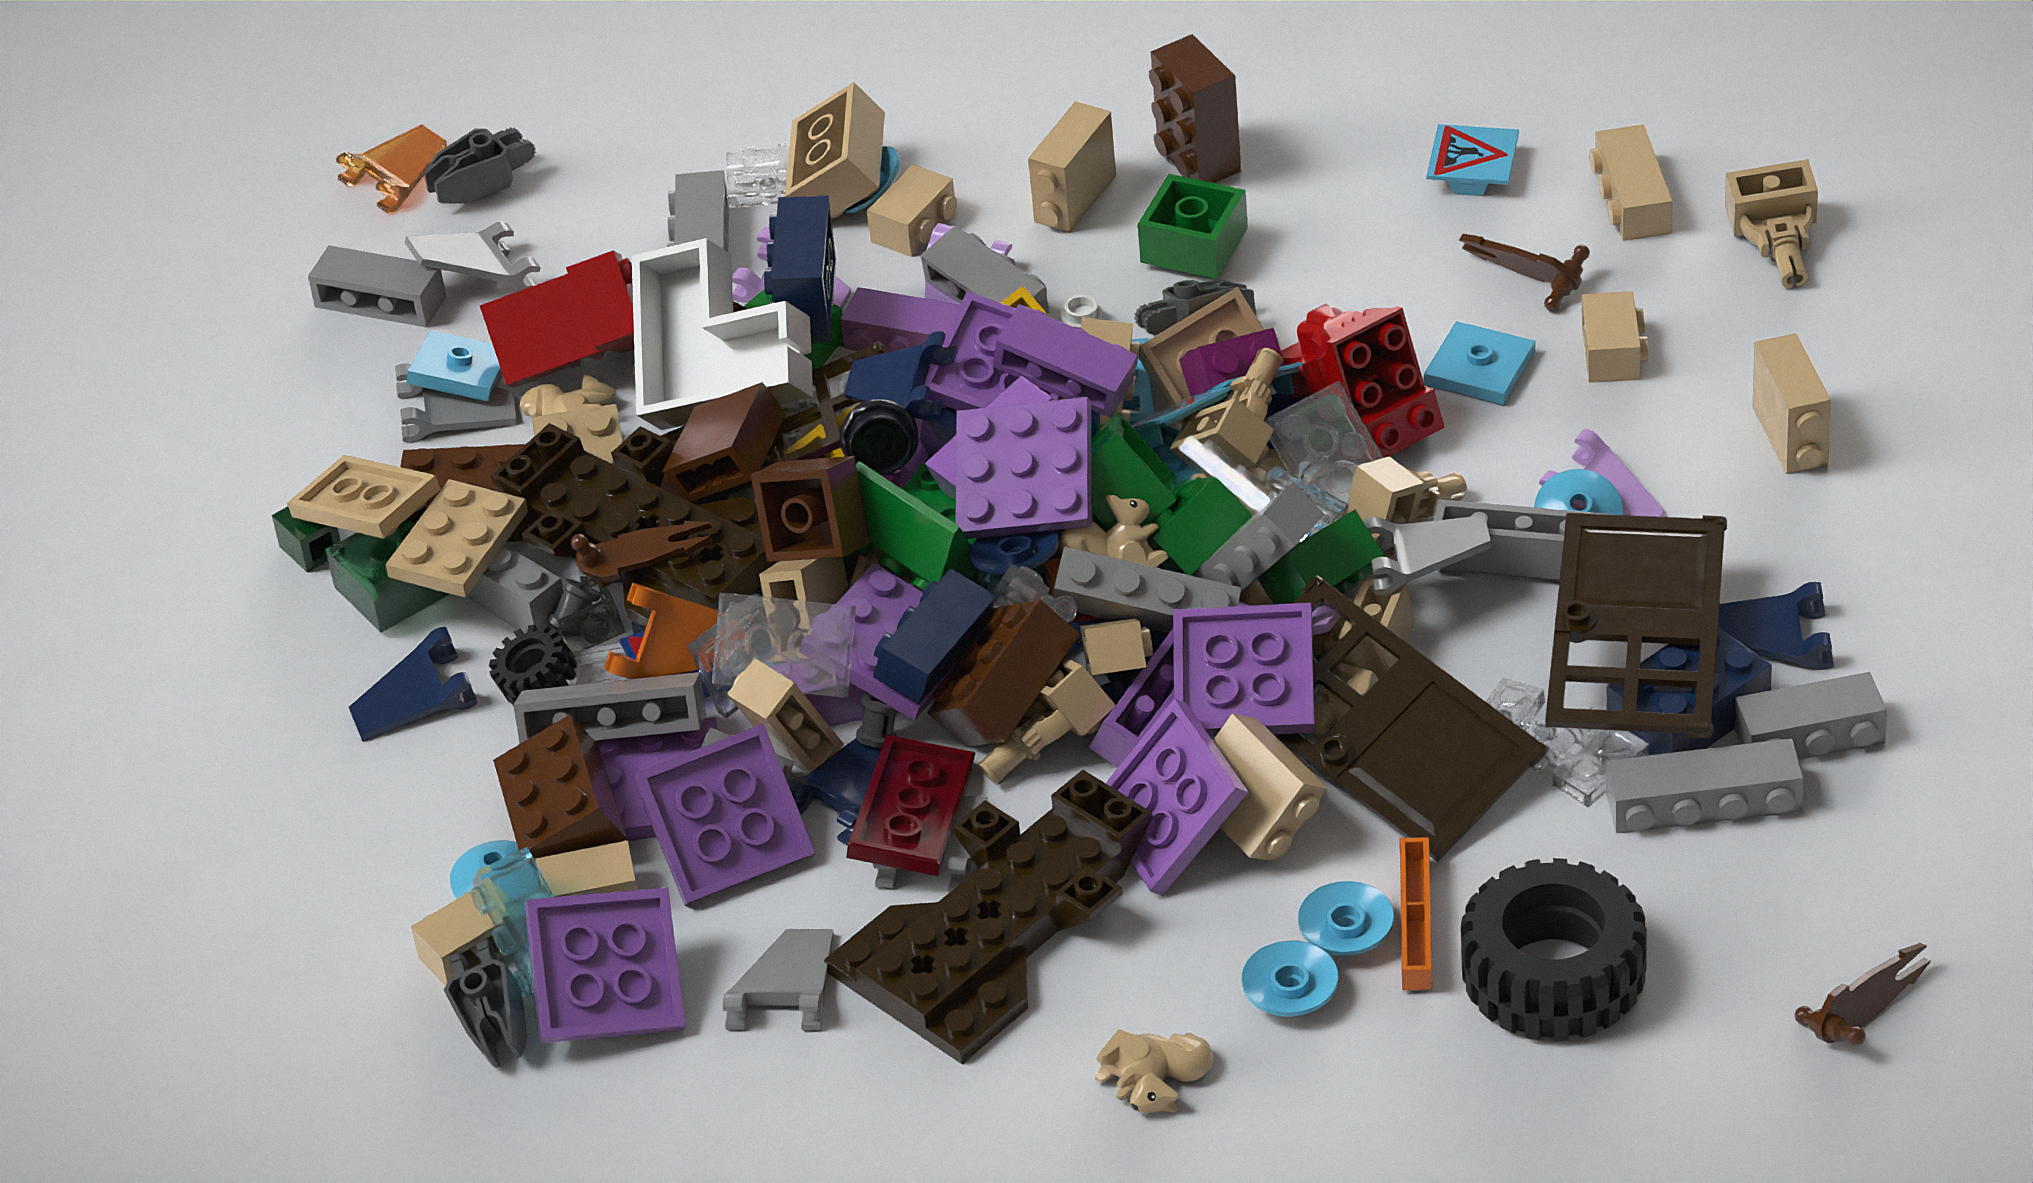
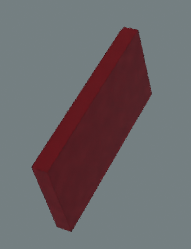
[846,735,976,876]

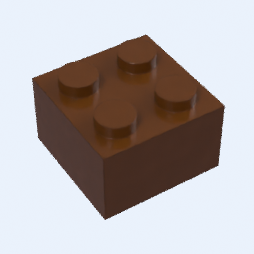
[751,456,870,562]

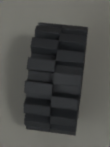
[489,624,577,705]

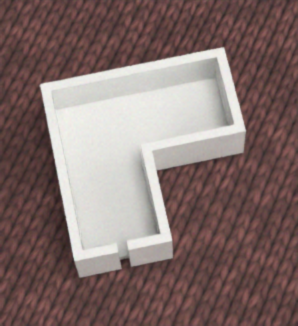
[632,238,813,430]

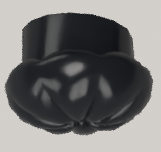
[839,399,919,475]

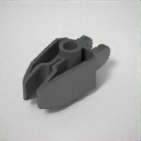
[424,127,536,204]
[1134,279,1256,336]
[444,940,527,1068]

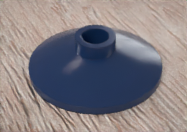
[969,530,1059,575]

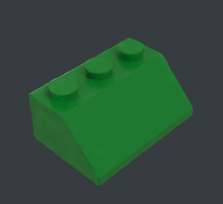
[856,461,979,592]

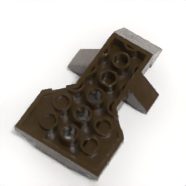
[490,423,779,628]
[824,770,1152,1064]

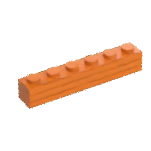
[1399,837,1432,991]

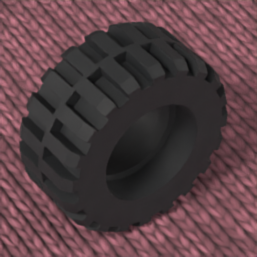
[1461,858,1647,1042]

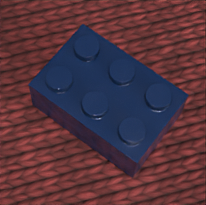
[764,195,837,343]
[1606,627,1772,756]

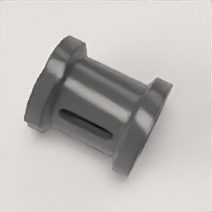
[547,578,601,636]
[856,692,898,748]

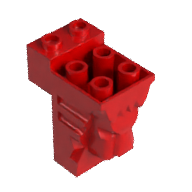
[479,250,634,388]
[1281,304,1445,462]

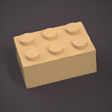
[785,82,885,219]

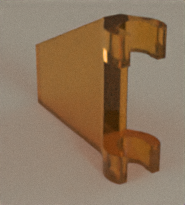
[336,124,447,213]

